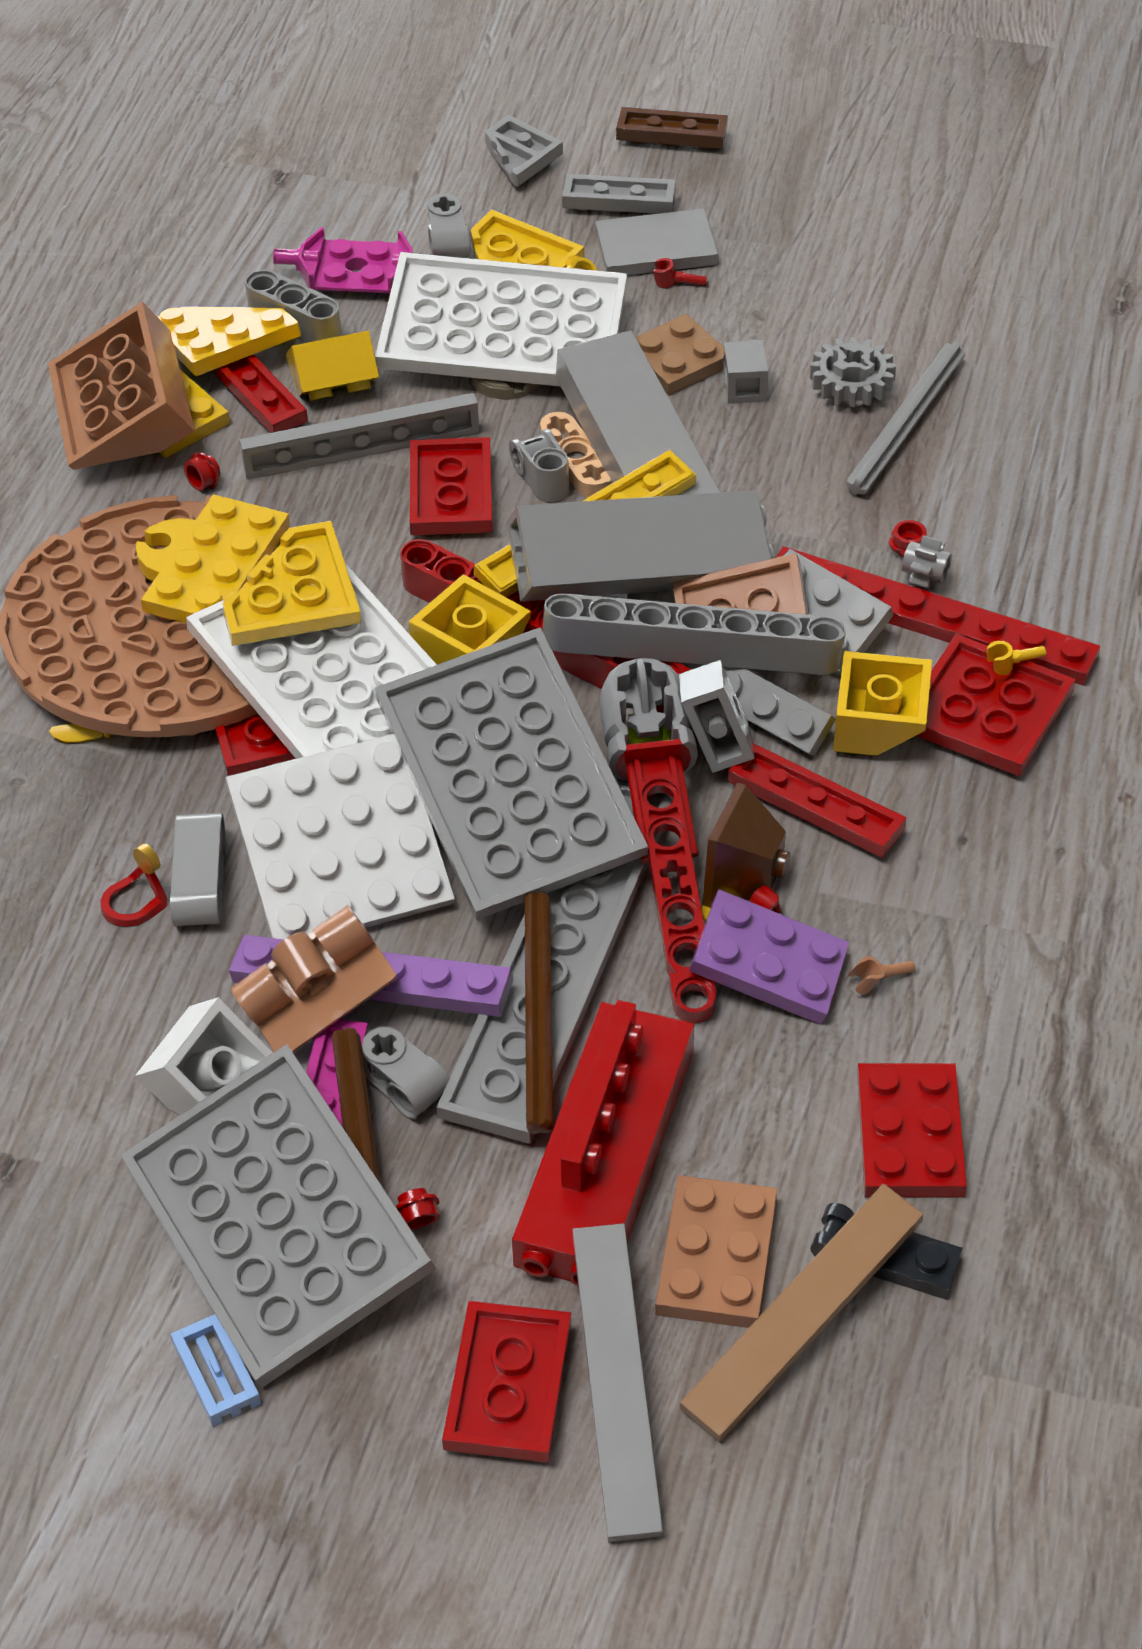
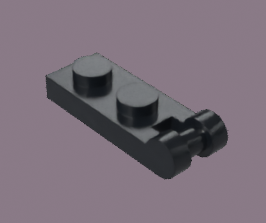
[810,1203,963,1300]

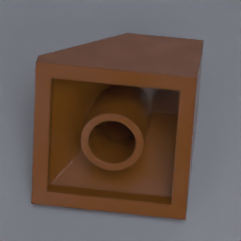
[702,783,791,908]

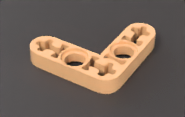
[540,412,612,498]

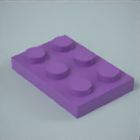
[689,890,849,1024]

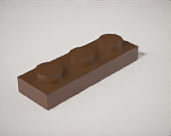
[616,107,728,149]

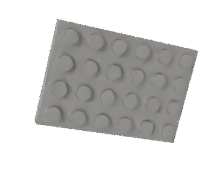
[374,627,648,920]
[120,1044,436,1388]

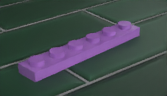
[229,935,514,1017]

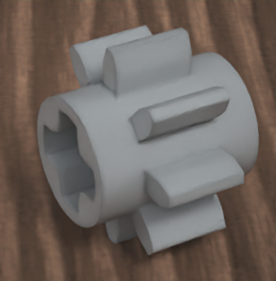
[902,535,952,589]

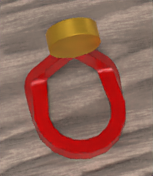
[100,844,167,927]

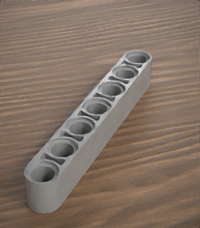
[542,594,846,675]

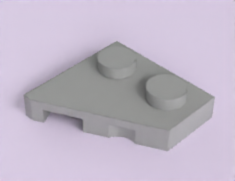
[485,115,563,187]

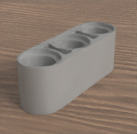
[245,270,342,343]
[170,813,226,926]

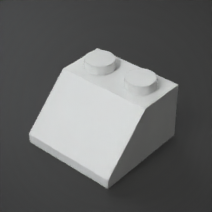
[135,997,273,1115]

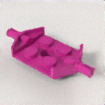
[273,227,413,293]

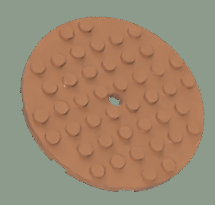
[0,495,291,738]

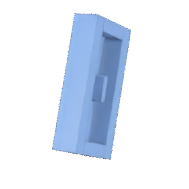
[170,1314,261,1427]

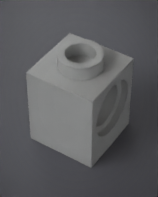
[723,340,768,403]

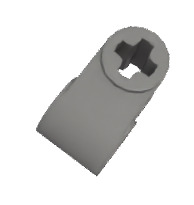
[428,193,470,258]
[509,429,570,502]
[362,1027,450,1119]

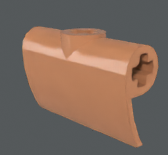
[230,905,397,1053]

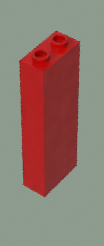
[512,1001,695,1287]

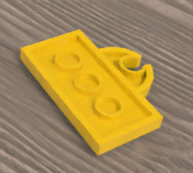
[136,494,290,624]

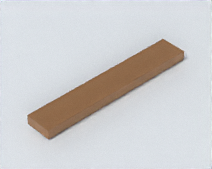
[680,1183,923,1442]

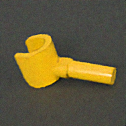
[987,641,1046,675]

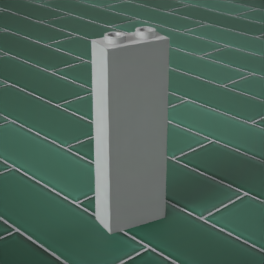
[556,330,720,495]
[506,490,775,602]

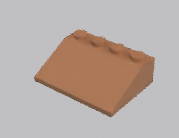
[48,301,195,470]

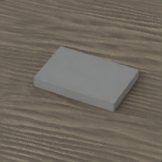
[595,208,718,276]

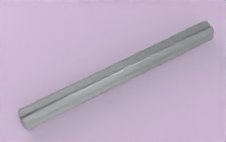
[846,342,965,496]

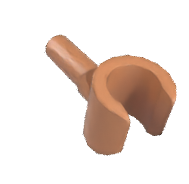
[848,956,916,994]

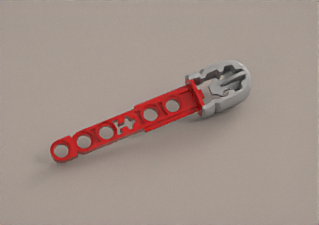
[599,658,716,1024]

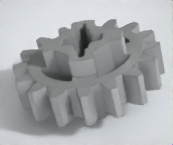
[810,337,896,407]

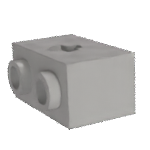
[679,660,754,773]

